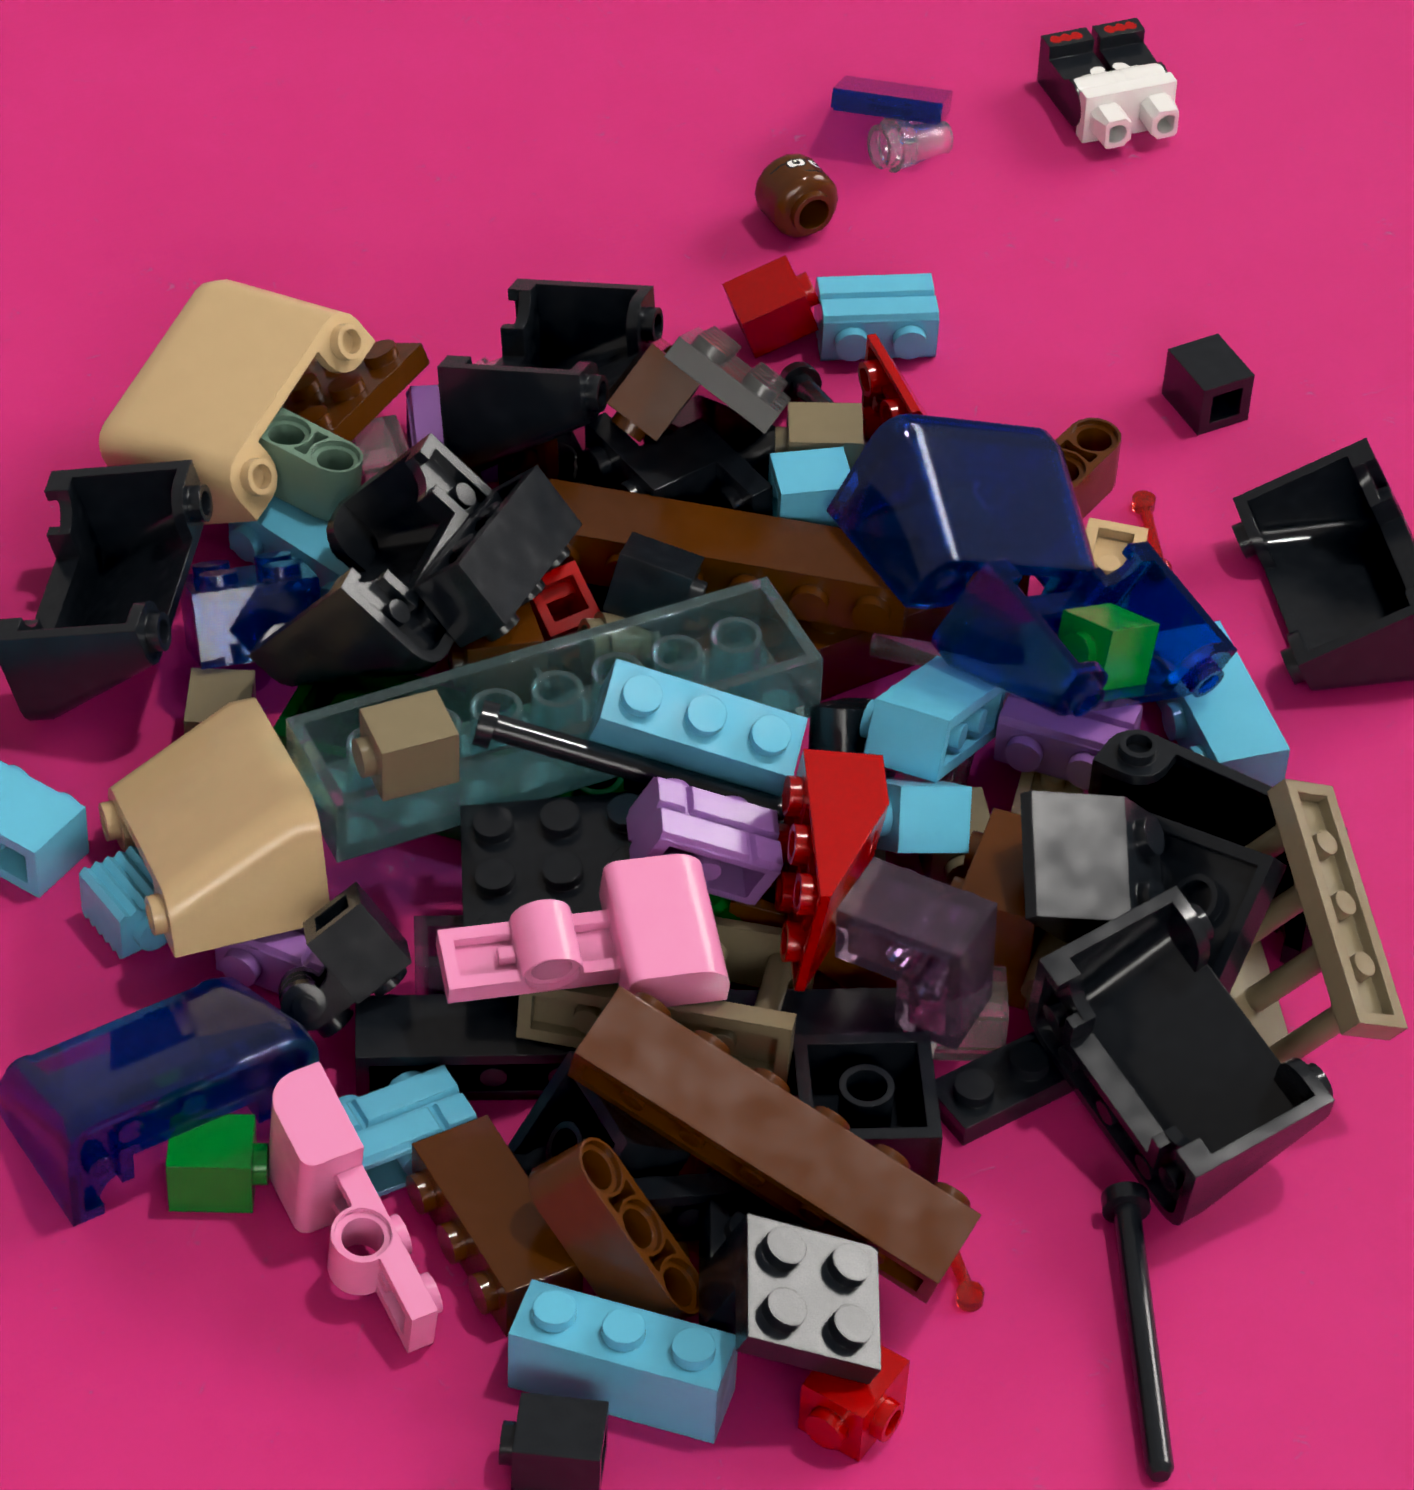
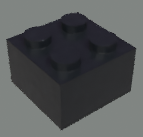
[788,1031,943,1184]

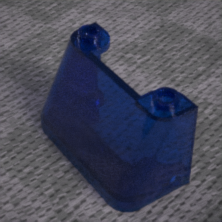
[826,413,1100,618]
[931,541,1237,717]
[0,977,319,1227]

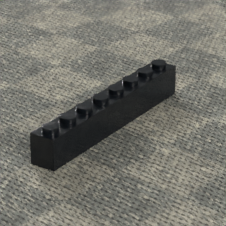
[355,987,903,1101]

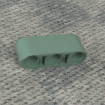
[258,407,363,521]

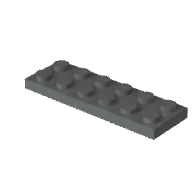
[664,326,792,434]

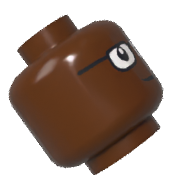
[755,153,838,238]

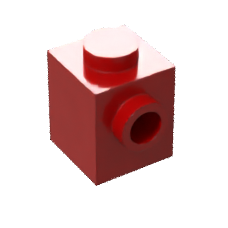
[722,255,820,359]
[798,1345,910,1462]

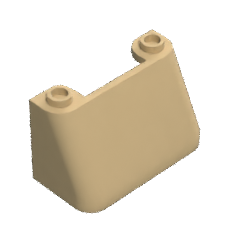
[99,279,376,525]
[98,697,330,958]

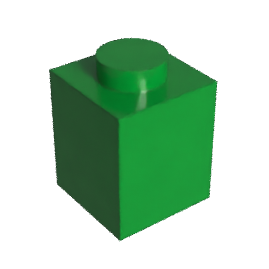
[1050,603,1160,692]
[166,1113,269,1213]

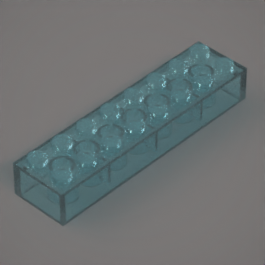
[286,576,824,863]

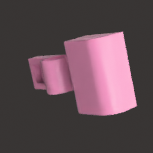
[436,854,730,1007]
[268,1061,443,1353]

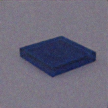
[831,75,953,125]

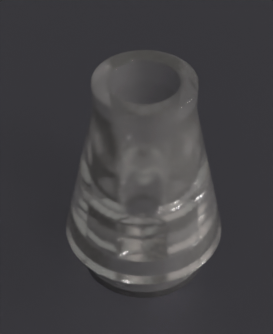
[867,117,953,173]

